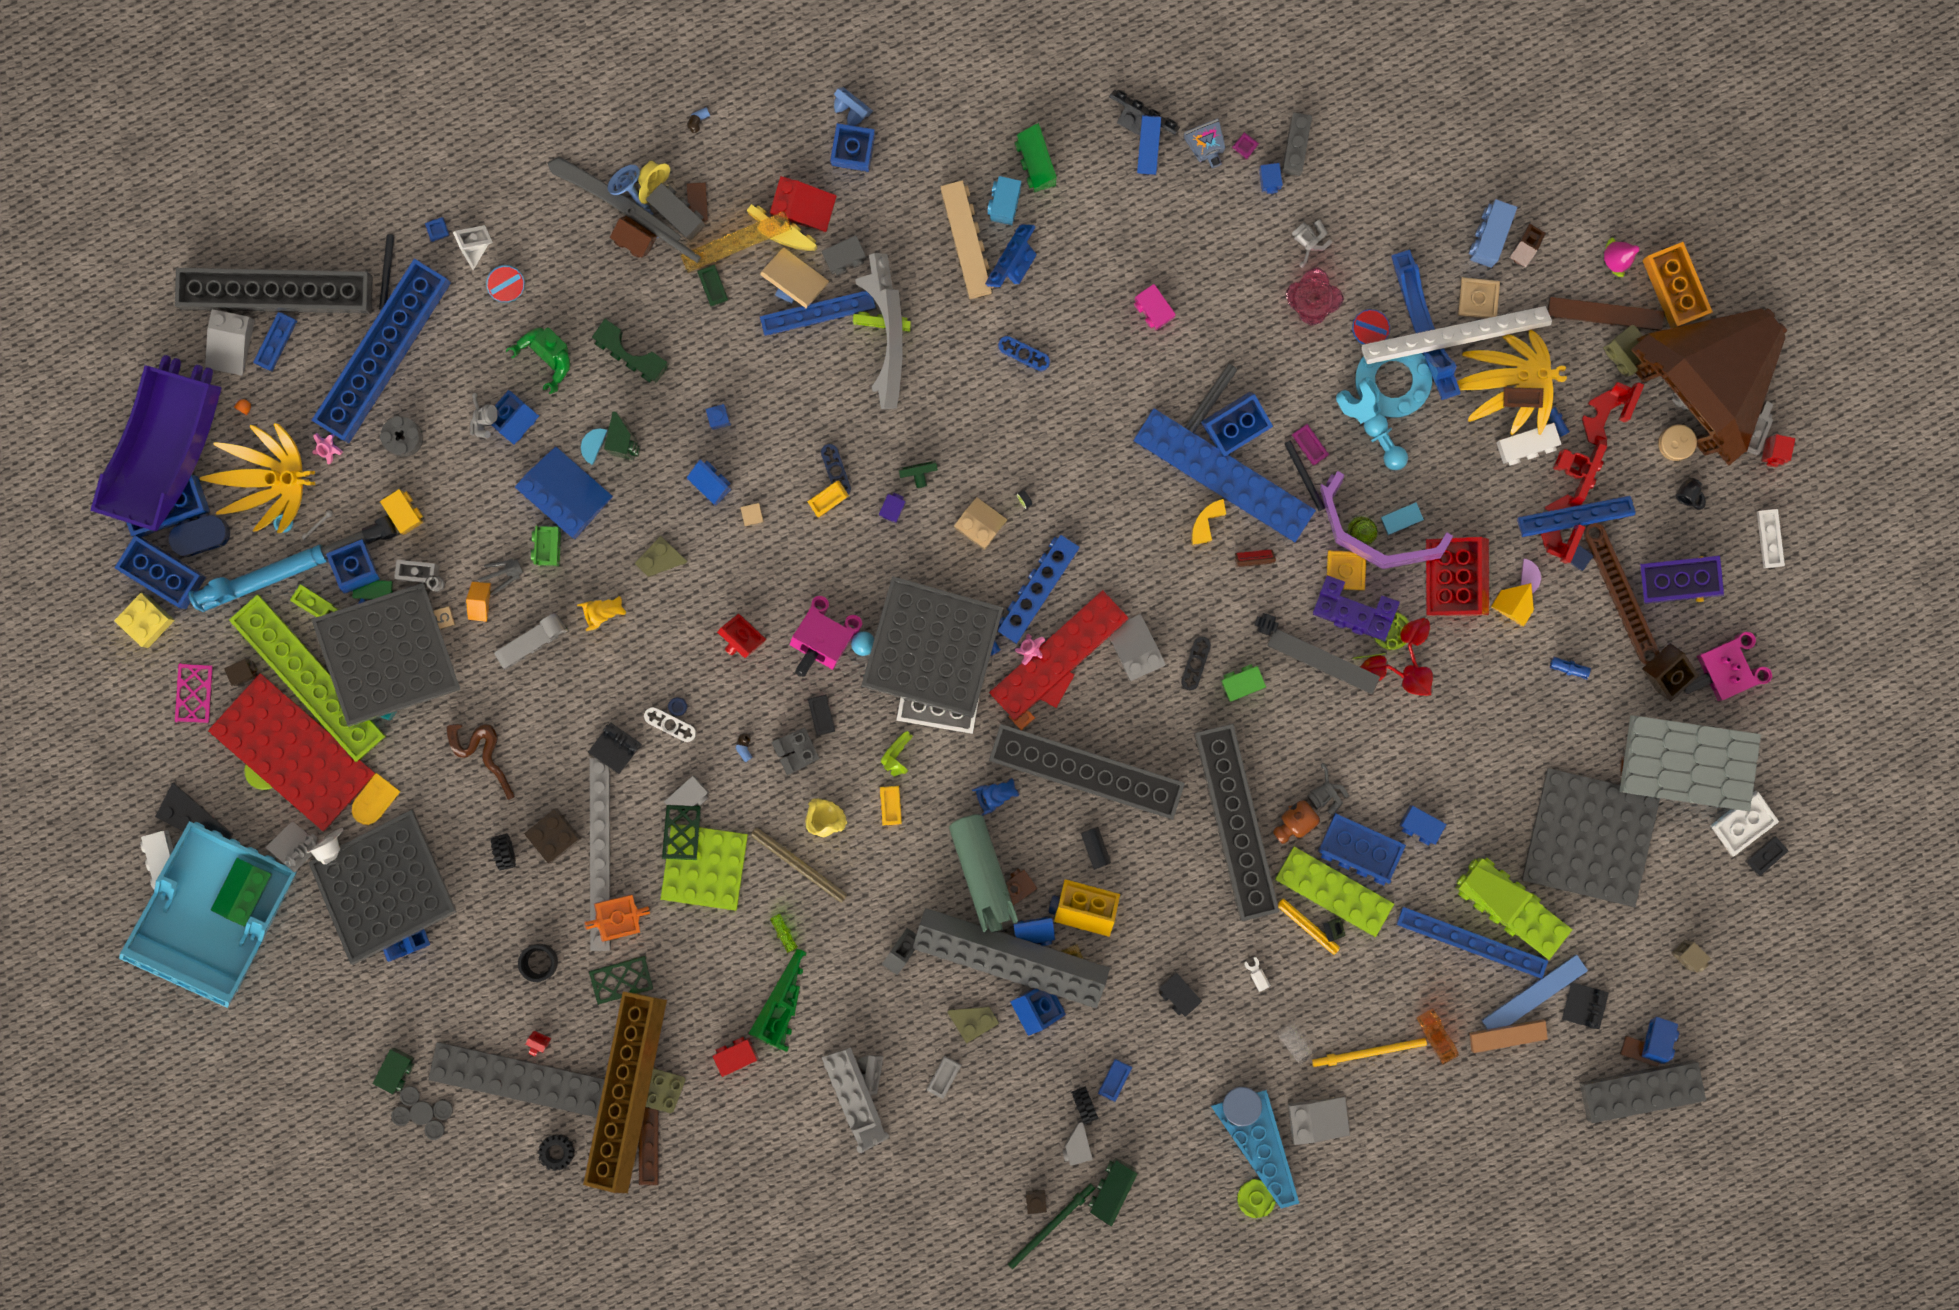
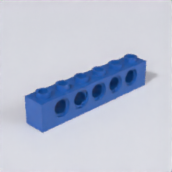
[997,535,1080,644]

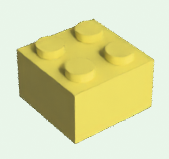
[114,593,175,648]

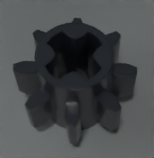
[1254,613,1279,636]

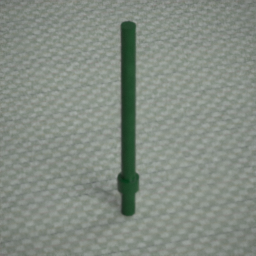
[1008,1183,1096,1269]

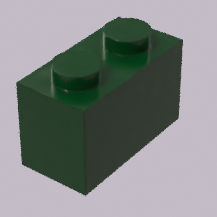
[372,1048,415,1094]

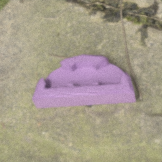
[1520,559,1541,593]

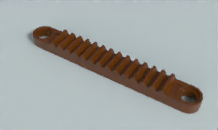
[1584,523,1660,665]

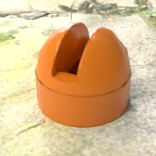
[234,399,251,415]

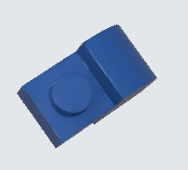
[383,929,430,962]

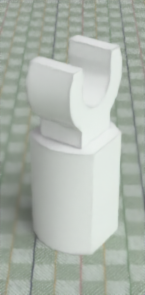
[1244,956,1271,992]

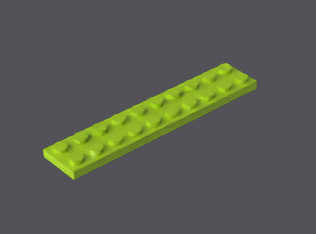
[229,594,386,762]

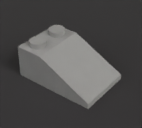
[205,309,255,376]
[1109,614,1166,682]
[1288,1097,1350,1145]

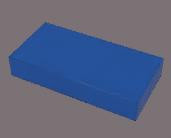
[1098,1059,1132,1102]

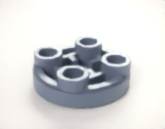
[1222,1086,1262,1126]

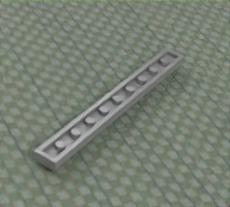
[590,758,610,951]

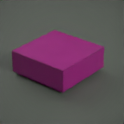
[1232,132,1259,159]

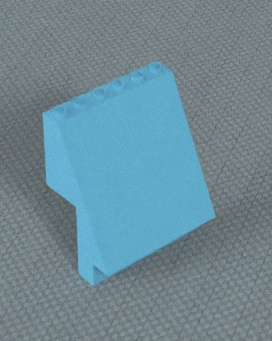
[119,821,297,1008]

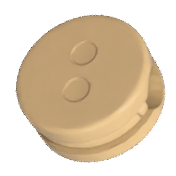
[1658,424,1697,461]

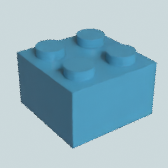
[987,176,1021,226]

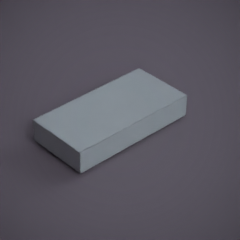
[926,1056,961,1099]

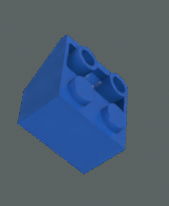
[687,459,731,506]

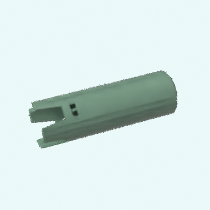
[949,814,1018,933]

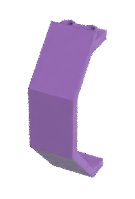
[1320,471,1453,569]

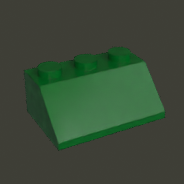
[1014,123,1057,193]
[211,858,273,927]

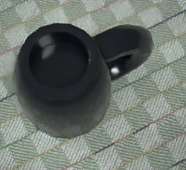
[1675,478,1706,510]

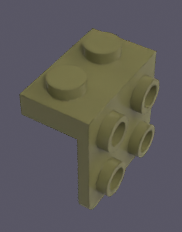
[1603,325,1643,377]
[646,1066,685,1113]

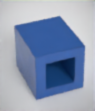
[1259,163,1283,194]
[706,404,731,430]

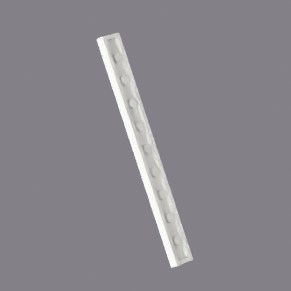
[1361,306,1552,364]

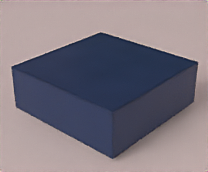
[1570,545,1594,572]

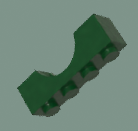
[592,319,669,383]

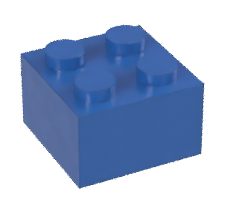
[830,123,875,172]
[326,539,380,594]

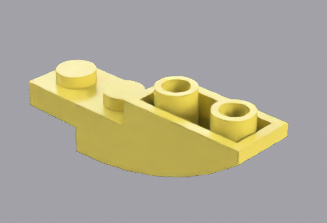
[747,204,817,251]

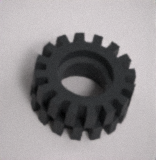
[491,833,516,871]
[1071,1086,1099,1125]
[538,1134,575,1171]

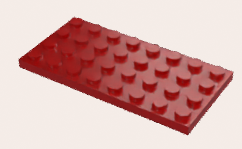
[208,673,376,832]

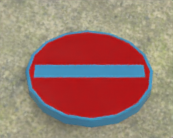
[486,265,524,302]

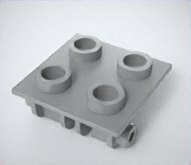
[265,821,318,873]

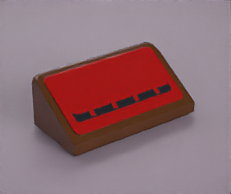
[1235,549,1276,567]

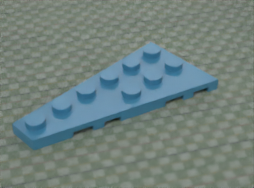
[1210,1090,1299,1209]

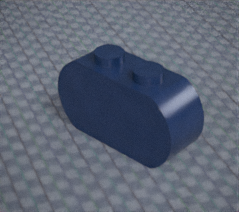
[169,513,230,557]

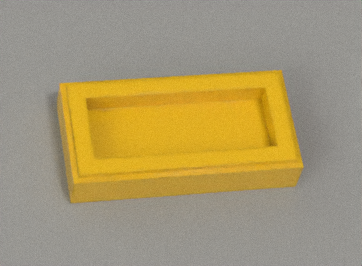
[807,480,849,517]
[880,786,902,825]

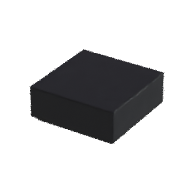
[1323,918,1346,942]

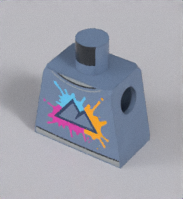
[1183,119,1225,168]

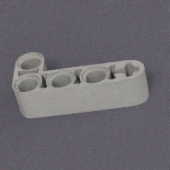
[494,613,568,670]

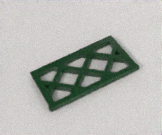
[662,805,701,860]
[588,956,653,1005]

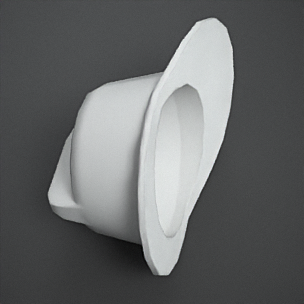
[307,828,343,864]

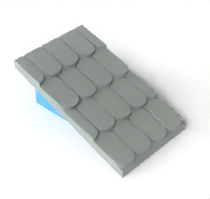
[1620,715,1761,812]

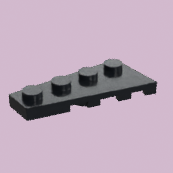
[155,783,233,840]

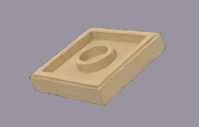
[1458,277,1500,319]

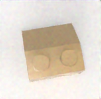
[954,497,1007,550]

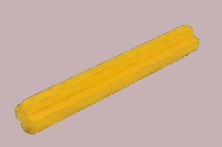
[1277,898,1340,954]

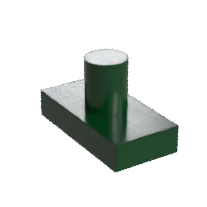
[898,460,938,488]

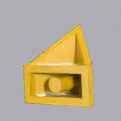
[1491,583,1534,627]

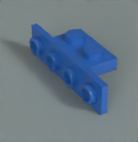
[985,224,1037,287]

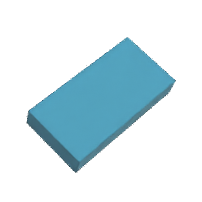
[1381,503,1424,535]

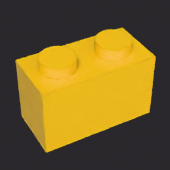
[380,489,423,535]

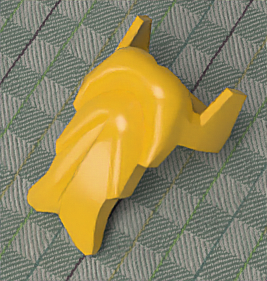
[577,596,626,631]

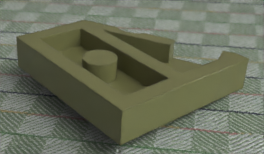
[634,536,688,577]
[947,1007,999,1044]

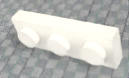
[1757,509,1785,569]

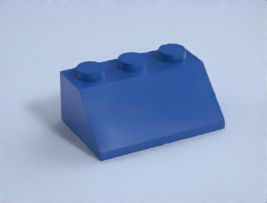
[1201,392,1273,457]

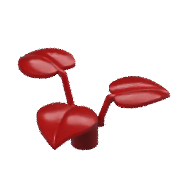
[1360,618,1433,696]

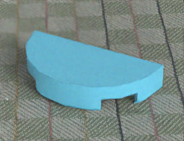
[581,429,608,465]

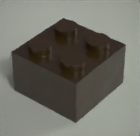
[1642,643,1699,702]
[524,809,581,864]

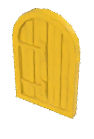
[352,773,400,825]

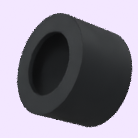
[518,944,558,982]

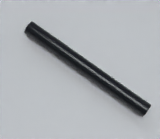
[379,234,394,310]
[1284,440,1325,511]

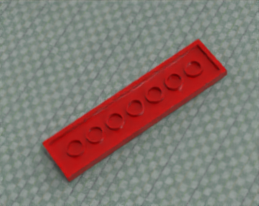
[989,590,1129,721]

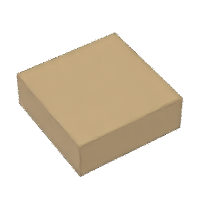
[740,503,764,526]

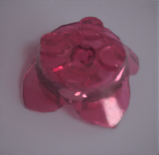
[1285,267,1344,326]

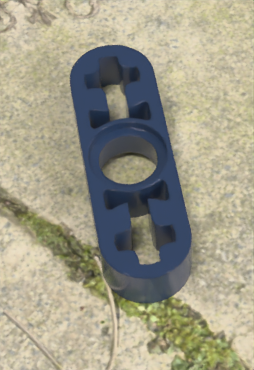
[821,444,851,495]

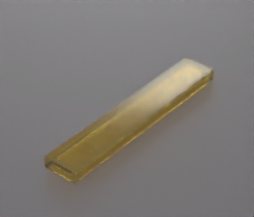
[680,211,792,273]

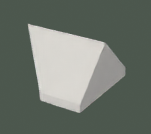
[453,225,493,270]

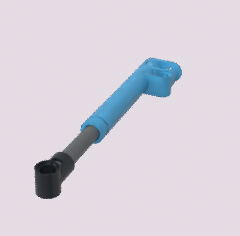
[188,516,397,612]

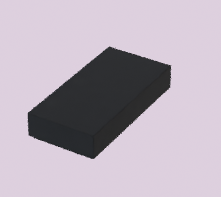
[808,694,836,736]

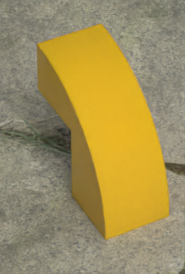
[1191,499,1226,545]

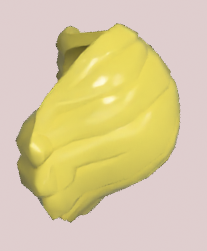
[805,798,847,837]

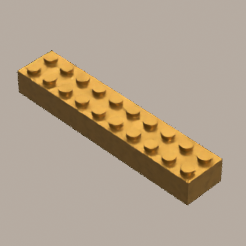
[583,991,667,1193]

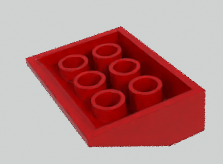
[1426,537,1489,616]

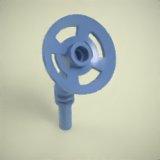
[607,165,659,238]

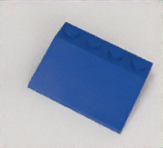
[515,446,613,539]

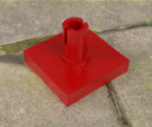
[717,614,767,658]

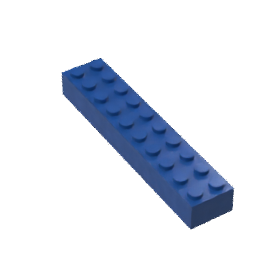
[311,259,451,443]

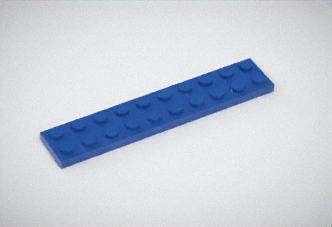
[1133,409,1316,542]

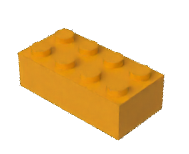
[1642,242,1713,328]

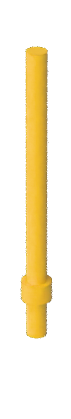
[1312,1038,1427,1067]

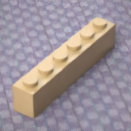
[940,180,994,299]

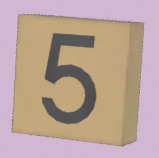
[433,606,455,629]

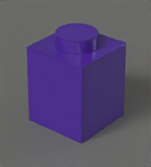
[879,493,906,524]

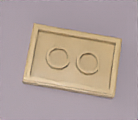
[760,247,829,308]

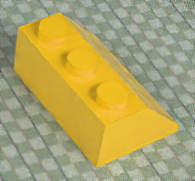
[1054,879,1120,937]

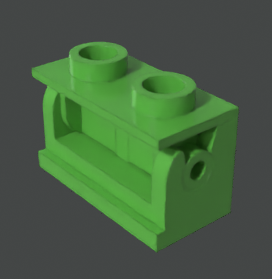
[531,526,561,566]
[1221,664,1266,702]

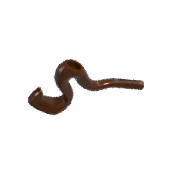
[447,724,515,800]

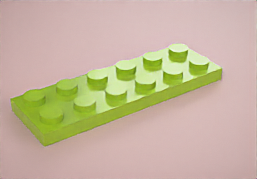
[1275,846,1394,937]

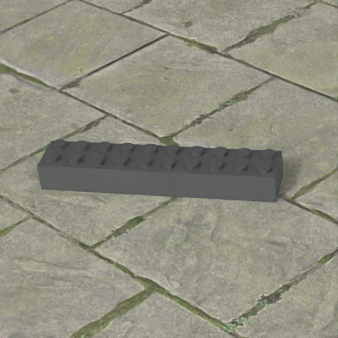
[175,268,373,314]
[989,724,1185,820]
[1194,724,1279,921]
[913,908,1110,1008]

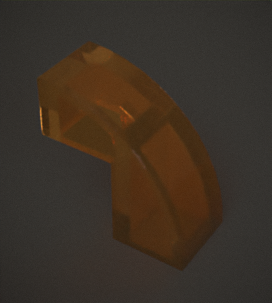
[1416,1008,1459,1065]

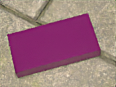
[1291,424,1329,466]

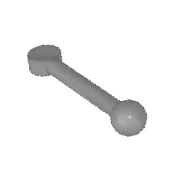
[301,510,333,540]

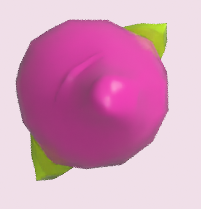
[1604,237,1639,277]

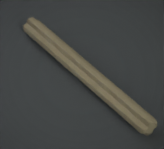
[751,828,847,902]

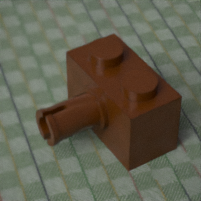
[1005,868,1038,905]

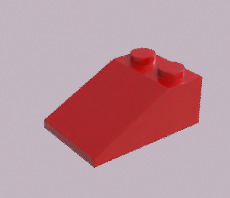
[770,176,837,232]

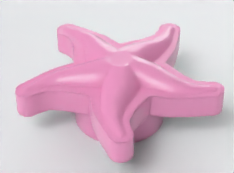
[312,433,343,464]
[1015,634,1045,665]

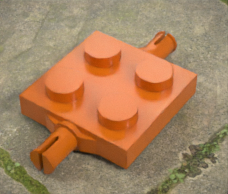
[585,895,650,942]

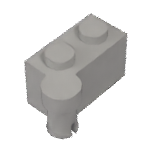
[394,560,445,592]

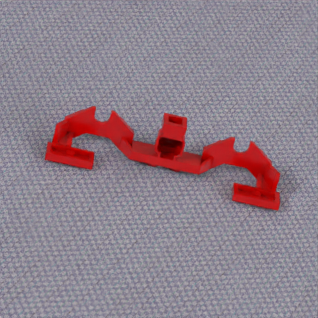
[1541,382,1644,564]

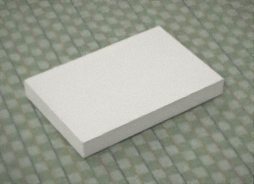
[1710,791,1779,857]

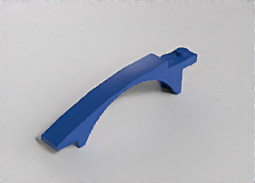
[1391,250,1460,400]

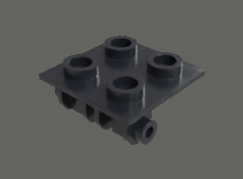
[588,723,642,774]
[1562,982,1609,1029]

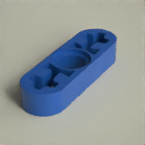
[998,336,1050,371]

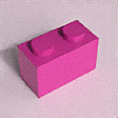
[1134,284,1176,330]

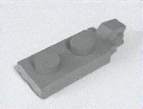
[1747,401,1773,455]

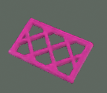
[175,663,213,723]

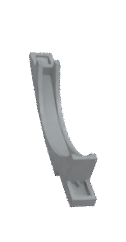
[855,253,903,409]

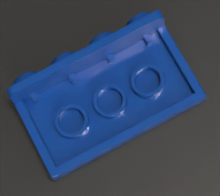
[1317,813,1406,886]

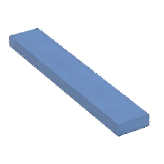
[1481,954,1588,1029]

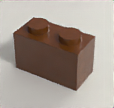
[610,215,658,258]

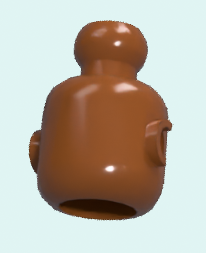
[1273,800,1320,844]

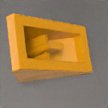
[466,582,491,621]

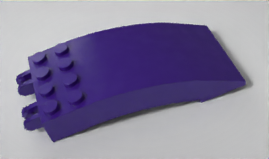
[90,355,222,531]

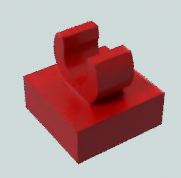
[525,1031,551,1057]

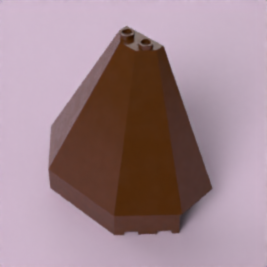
[1631,308,1787,466]

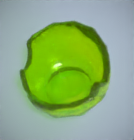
[1347,516,1378,545]

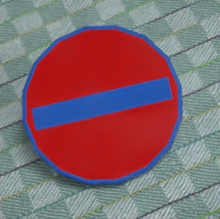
[1352,309,1390,345]

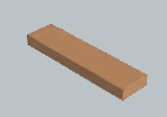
[1470,1019,1548,1053]

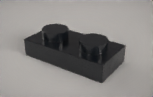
[1745,836,1789,876]

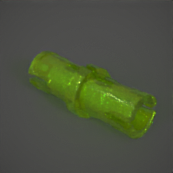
[769,914,798,953]

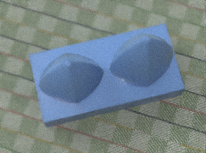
[834,87,873,126]

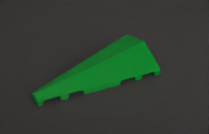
[748,949,806,1052]

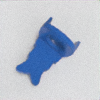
[972,778,1019,816]

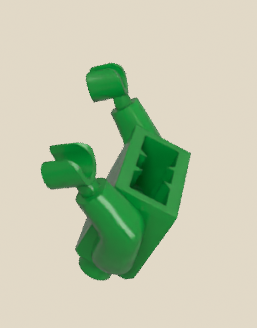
[506,327,570,394]

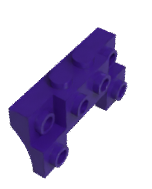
[1313,575,1400,641]

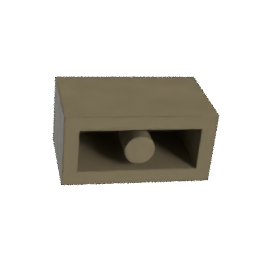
[1671,940,1711,973]

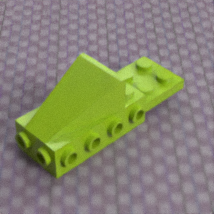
[1455,857,1573,960]

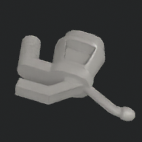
[1292,219,1332,268]
[470,393,497,438]

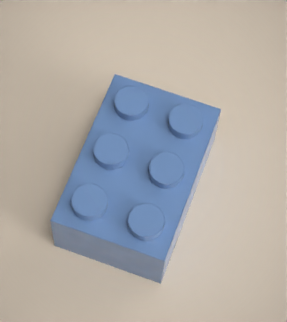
[1468,199,1517,268]

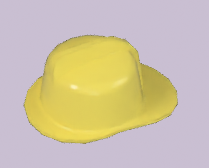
[638,161,670,204]

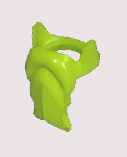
[881,731,913,777]

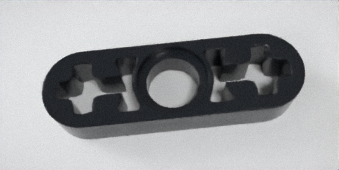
[1181,637,1211,691]

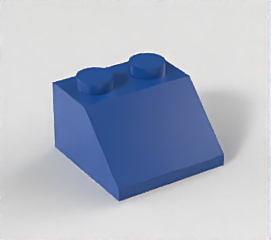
[492,390,539,444]
[1014,916,1055,946]
[1010,988,1066,1036]

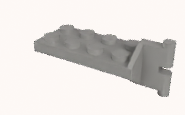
[822,1047,889,1153]

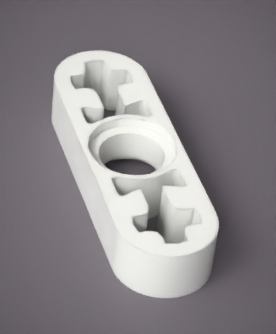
[644,707,696,742]

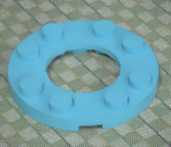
[1355,353,1432,418]

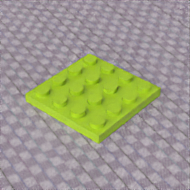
[660,824,748,911]

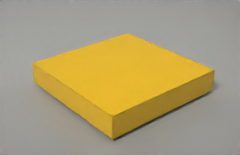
[1327,550,1366,591]

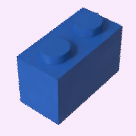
[1399,805,1447,846]
[1641,1017,1679,1064]

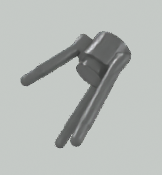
[478,559,523,595]

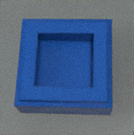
[425,217,450,242]

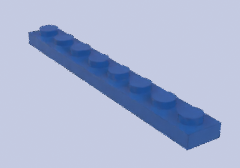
[1396,907,1548,979]

